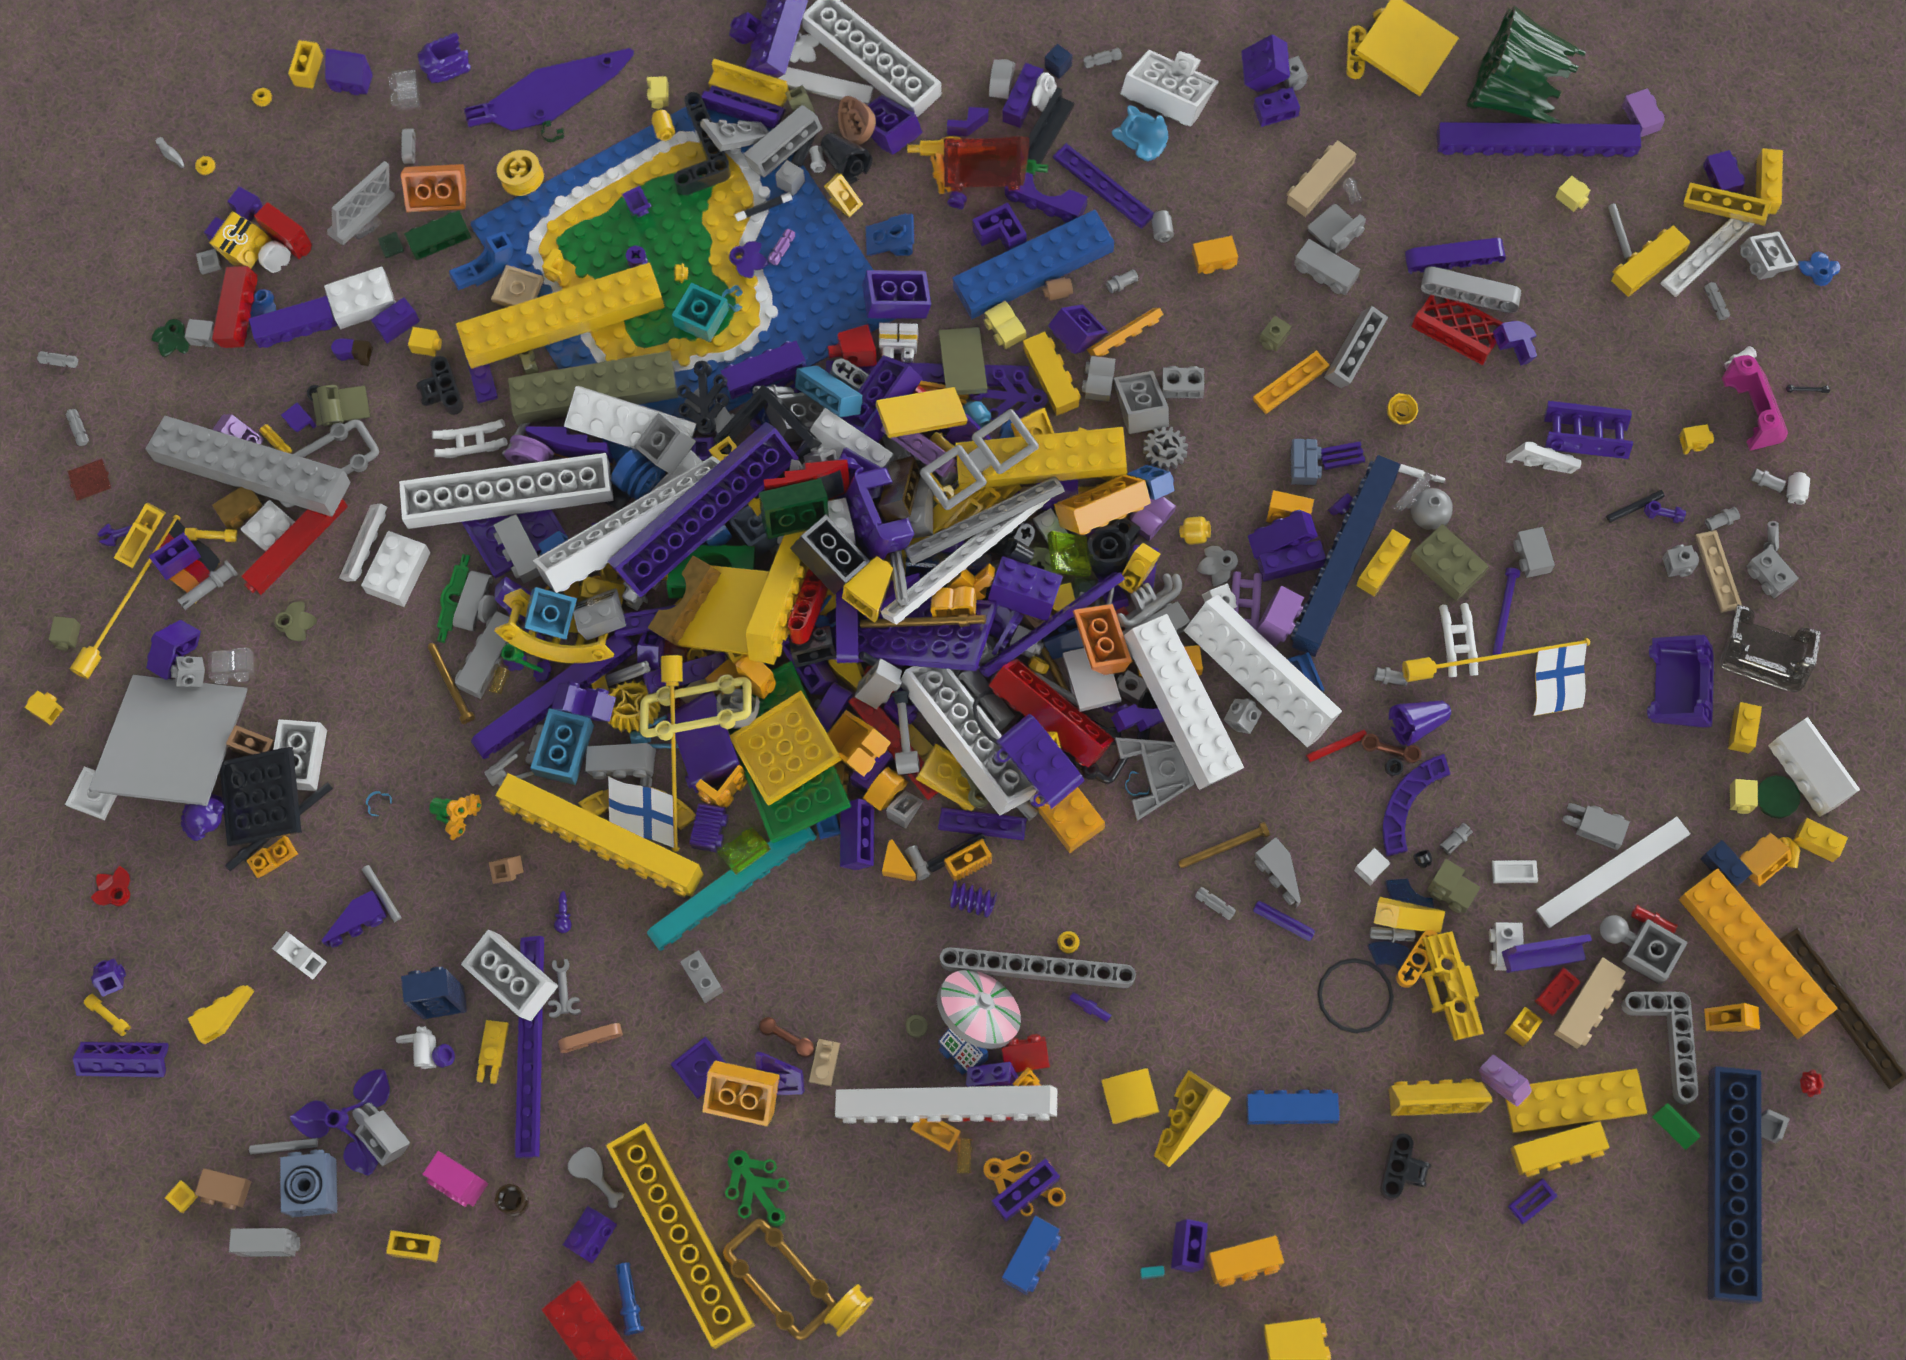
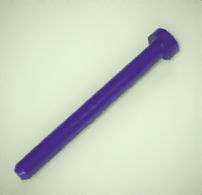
[1492,568,1521,655]

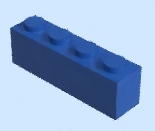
[1246,1090,1339,1124]

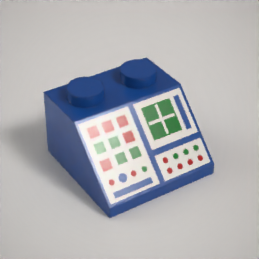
[938,1028,988,1076]

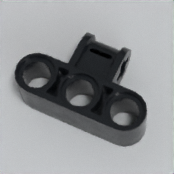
[416,356,464,415]
[990,523,1035,564]
[1380,1133,1431,1200]

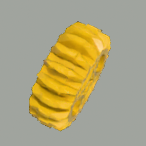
[608,679,661,734]

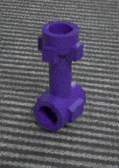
[1644,501,1686,523]

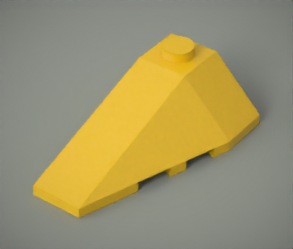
[1154,1070,1231,1167]

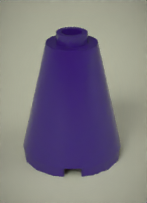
[1389,700,1451,746]

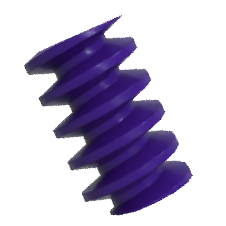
[949,880,997,918]

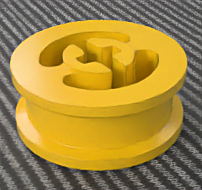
[497,150,544,196]
[823,1284,874,1337]

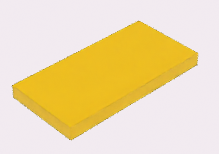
[875,387,968,438]

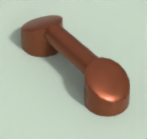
[1361,734,1421,763]
[759,1017,815,1058]

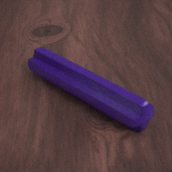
[1253,901,1315,941]

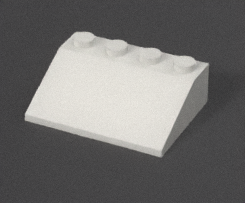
[1121,50,1219,127]
[800,408,894,470]

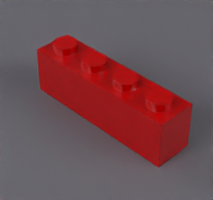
[212,266,258,348]

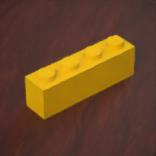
[1684,183,1771,226]
[1611,225,1691,297]
[1023,332,1081,416]
[1511,1122,1610,1177]

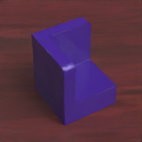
[281,403,316,432]

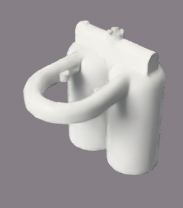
[396,1026,437,1069]

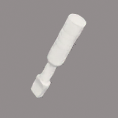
[1399,464,1446,483]

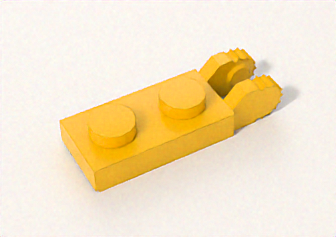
[477,1020,509,1084]

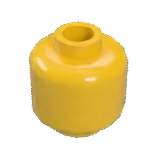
[1179,516,1211,545]

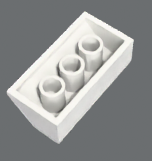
[1768,717,1860,817]

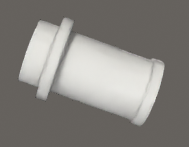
[810,146,826,173]

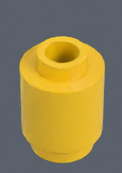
[651,110,675,141]

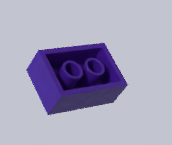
[862,270,931,319]
[987,556,1063,622]

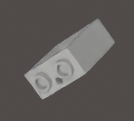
[229,1228,300,1257]

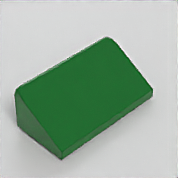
[1652,1104,1701,1150]

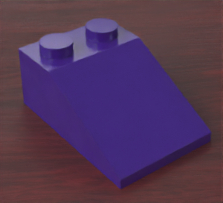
[856,95,923,155]

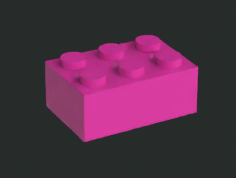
[423,1151,489,1207]

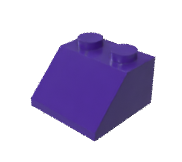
[325,48,373,96]
[1048,304,1109,354]

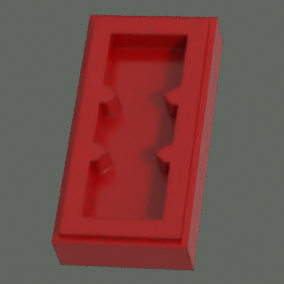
[1535,967,1581,1016]

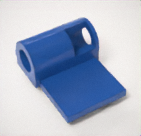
[866,213,914,256]

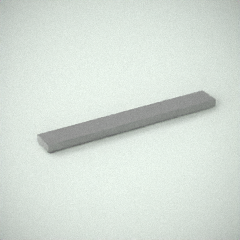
[904,477,1065,565]

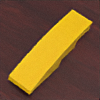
[943,485,1021,529]

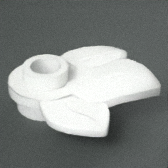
[790,32,819,63]
[1032,73,1057,112]

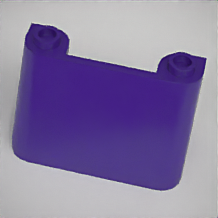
[1647,635,1714,727]
[665,691,740,793]

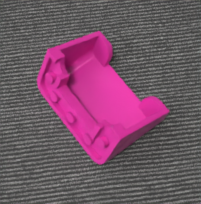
[1722,355,1788,451]

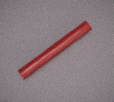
[1306,730,1367,763]

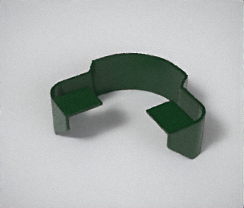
[541,120,564,143]

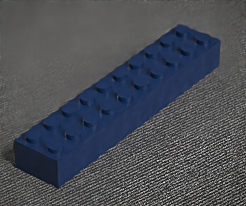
[1290,455,1401,657]
[1708,1066,1762,1304]

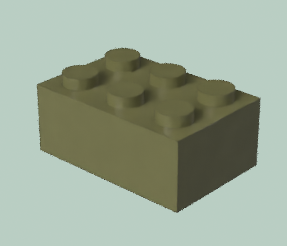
[1410,524,1489,602]

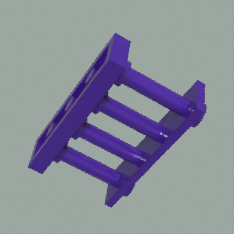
[1544,401,1633,459]

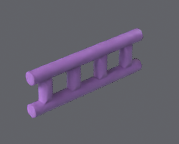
[1231,571,1262,630]

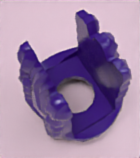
[417,33,471,83]

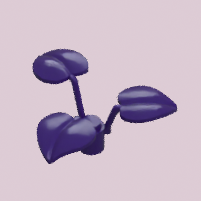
[290,1069,390,1176]

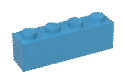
[795,366,862,417]

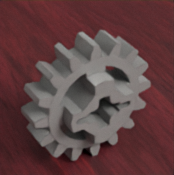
[1143,426,1188,471]

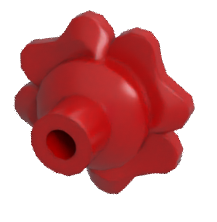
[1800,1070,1824,1097]

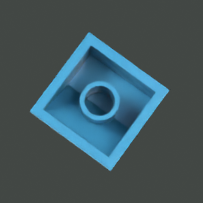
[524,587,577,640]

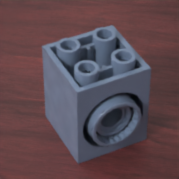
[280,1150,337,1217]

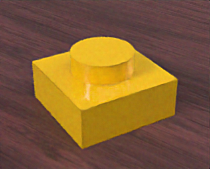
[165,1180,198,1213]

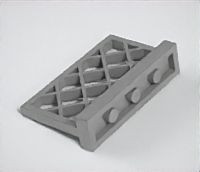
[327,161,395,245]

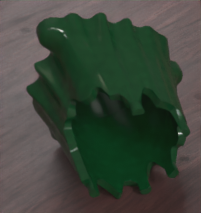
[1466,5,1586,124]

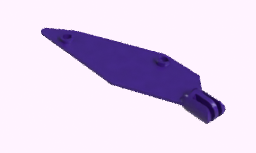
[464,48,634,131]

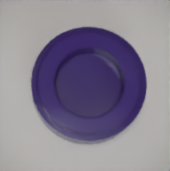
[432,1044,455,1068]

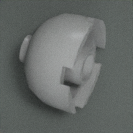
[1411,488,1453,530]
[716,689,760,729]

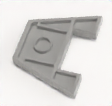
[1115,738,1194,821]

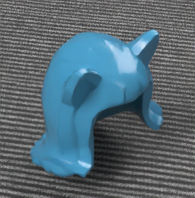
[1112,105,1169,161]

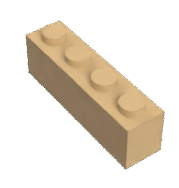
[1287,140,1356,217]
[1554,957,1626,1049]

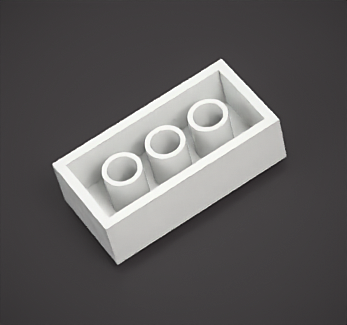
[461,930,558,1021]

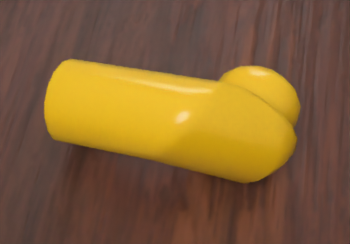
[1779,837,1800,868]

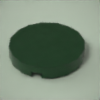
[1758,775,1800,819]

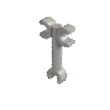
[548,959,581,1018]

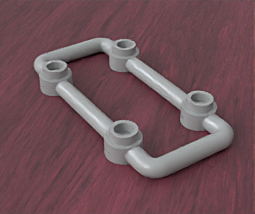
[279,419,379,507]

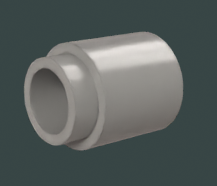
[1151,211,1174,242]

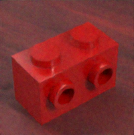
[1002,1034,1050,1072]

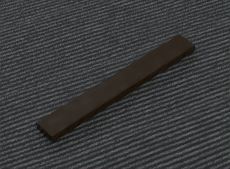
[1779,928,1906,1090]

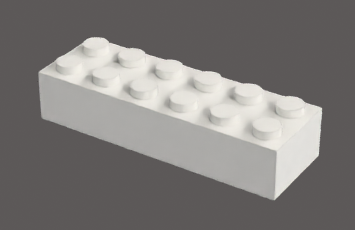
[564,386,697,449]

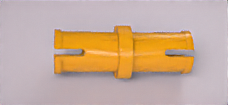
[930,153,951,194]

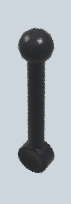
[1786,384,1830,393]

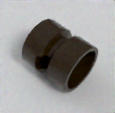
[494,1184,529,1217]

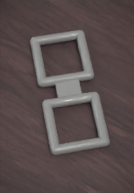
[920,409,1039,510]

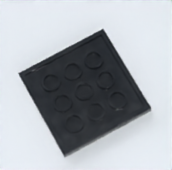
[220,747,302,847]

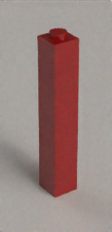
[241,499,348,595]

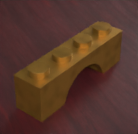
[648,556,721,645]

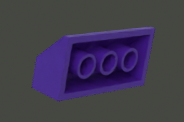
[840,355,923,443]

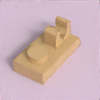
[809,1039,840,1087]

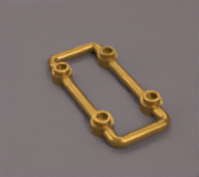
[723,1218,836,1340]

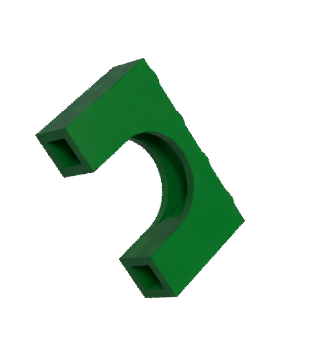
[667,545,756,598]

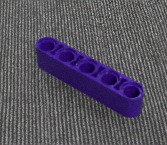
[1405,238,1506,274]

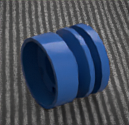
[611,448,666,501]

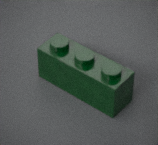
[404,210,472,261]

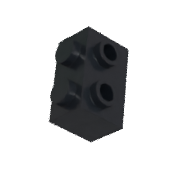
[788,625,837,668]

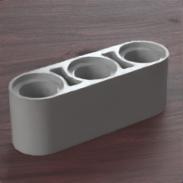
[453,571,493,632]

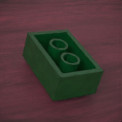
[759,478,829,539]

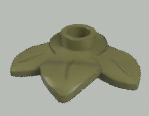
[274,602,317,642]

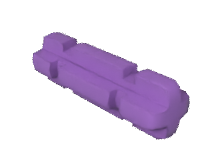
[768,229,795,265]

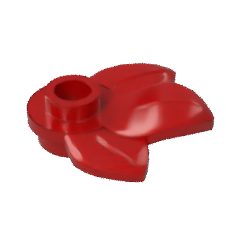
[91,866,130,906]

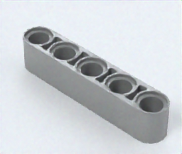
[1421,267,1521,313]

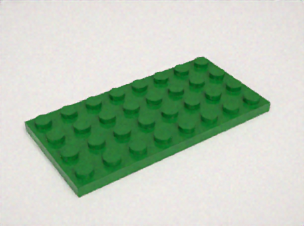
[715,661,851,844]

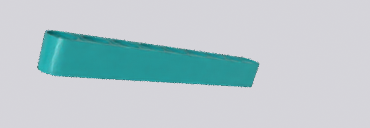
[647,827,816,951]

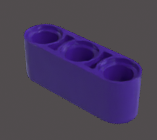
[815,683,853,733]

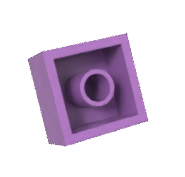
[1256,586,1304,647]

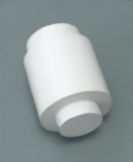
[1786,472,1810,505]

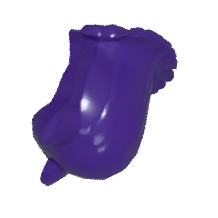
[181,794,224,841]

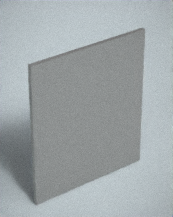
[88,675,247,806]

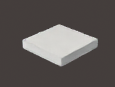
[65,766,117,820]

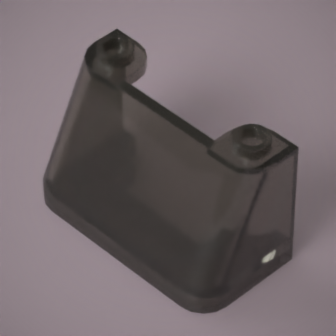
[1719,604,1821,692]

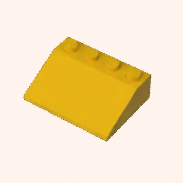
[1389,1079,1492,1116]

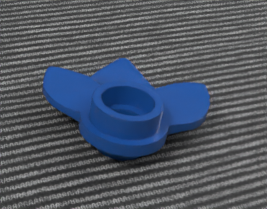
[1798,252,1840,286]
[250,289,276,318]

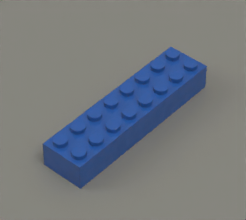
[952,210,1114,319]

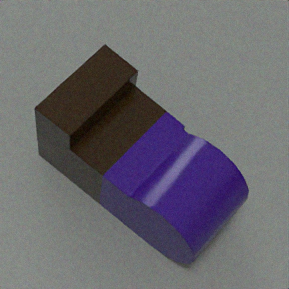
[331,338,373,366]

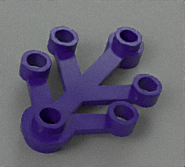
[969,368,1048,421]

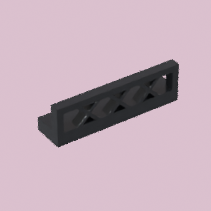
[1021,87,1075,164]

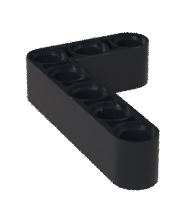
[674,92,731,195]

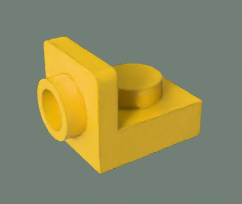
[542,247,564,284]

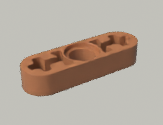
[558,1023,623,1053]

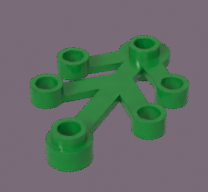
[725,1150,789,1227]

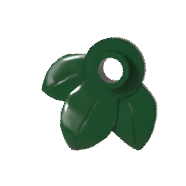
[151,319,190,357]

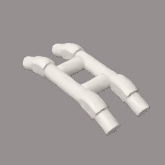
[432,419,508,458]
[1439,603,1478,677]

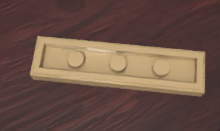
[1695,530,1742,613]

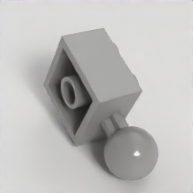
[1600,915,1688,985]

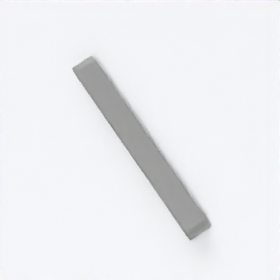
[940,947,1136,988]

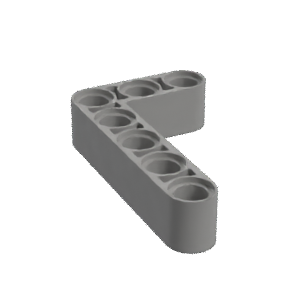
[1621,992,1698,1105]

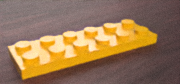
[1505,1069,1647,1133]

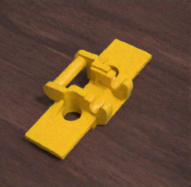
[1421,931,1484,1041]

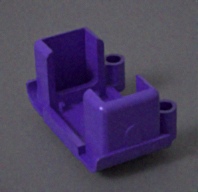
[845,467,914,560]
[994,714,1084,809]

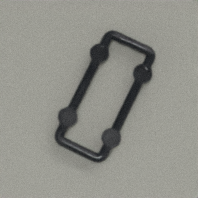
[1016,714,1129,784]

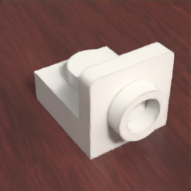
[1173,51,1201,77]

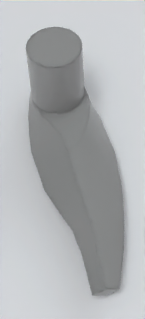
[156,137,184,168]

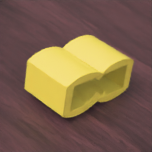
[983,301,1026,350]

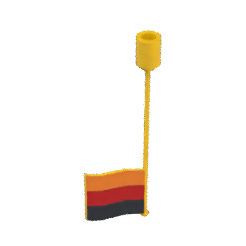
[69,515,221,679]

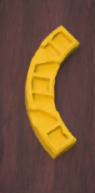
[578,785,696,830]

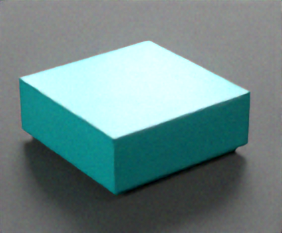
[1140,1265,1165,1279]

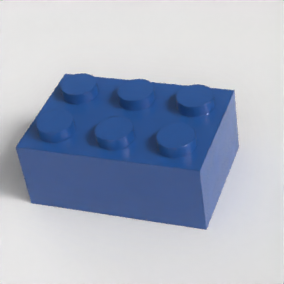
[1002,1216,1061,1295]

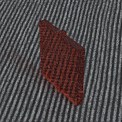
[68,459,111,501]

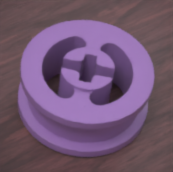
[504,435,554,465]

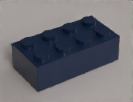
[401,967,467,1020]

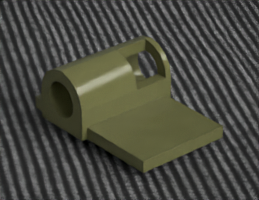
[312,385,370,427]

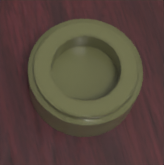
[905,1015,928,1038]

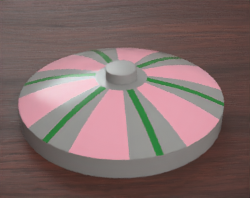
[937,970,1021,1049]

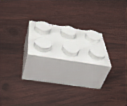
[324,266,396,329]
[361,531,430,607]
[273,719,327,791]

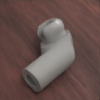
[1763,521,1779,551]

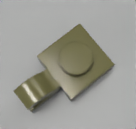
[518,350,539,375]

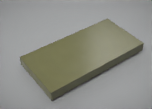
[939,327,987,395]

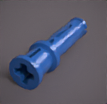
[615,1263,644,1335]

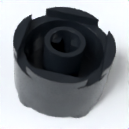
[1087,526,1130,575]

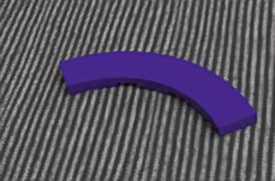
[1383,754,1451,857]

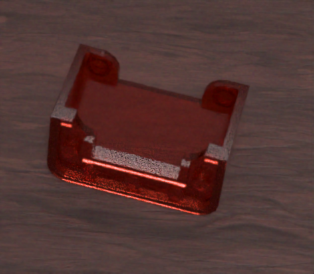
[944,136,1030,192]

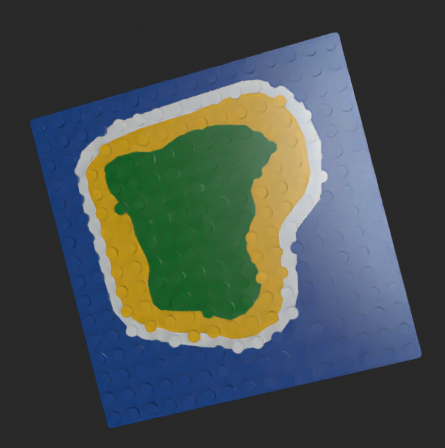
[471,93,896,463]

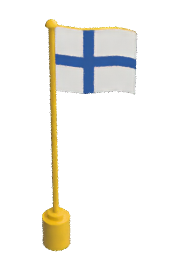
[1402,638,1590,716]
[608,655,683,852]

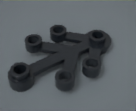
[677,360,729,435]

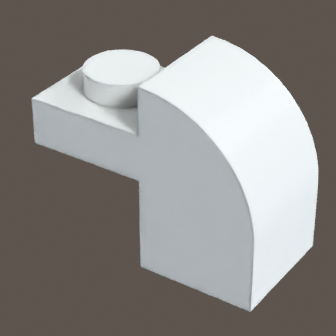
[272,931,327,979]

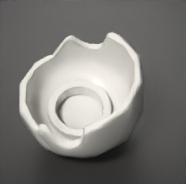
[258,241,291,273]

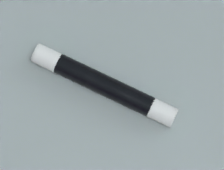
[734,192,792,222]

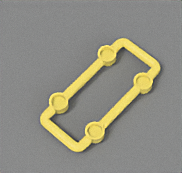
[640,675,752,741]

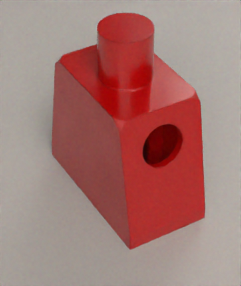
[827,325,877,367]

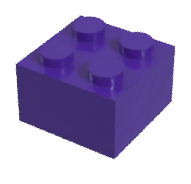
[1242,34,1290,92]

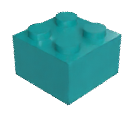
[672,283,729,342]

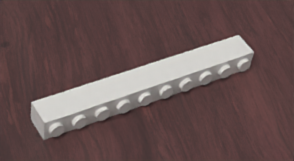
[835,1085,1057,1123]

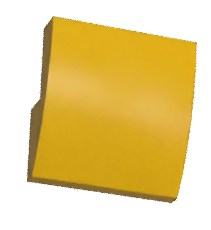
[1101,1068,1159,1124]

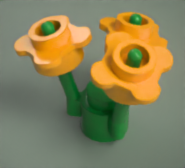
[429,794,481,840]

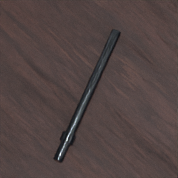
[225,782,333,871]

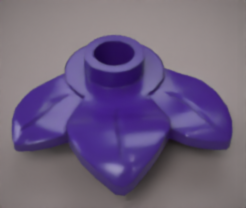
[729,241,768,278]

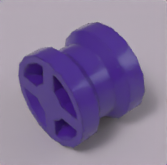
[626,246,648,268]

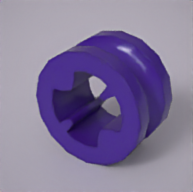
[947,191,967,210]

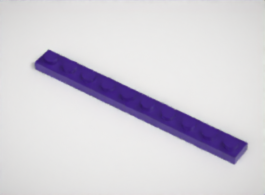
[825,361,1029,387]
[515,936,544,1159]

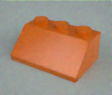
[401,164,466,212]
[1073,604,1132,675]

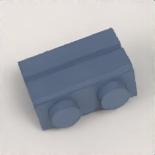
[1291,439,1322,485]

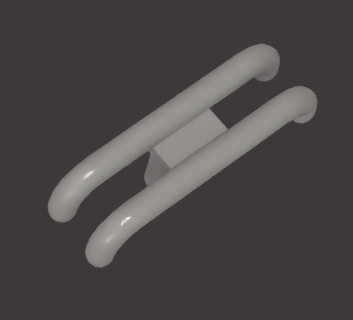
[1117,573,1182,628]

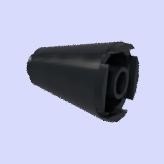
[821,133,872,184]

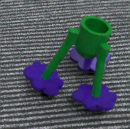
[501,632,552,682]

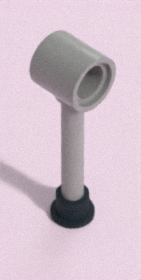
[892,691,920,775]

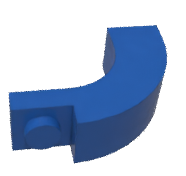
[449,231,513,290]

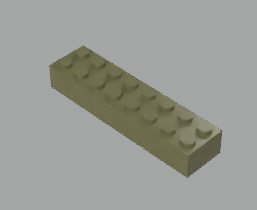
[508,351,679,425]

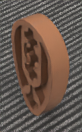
[838,96,875,145]

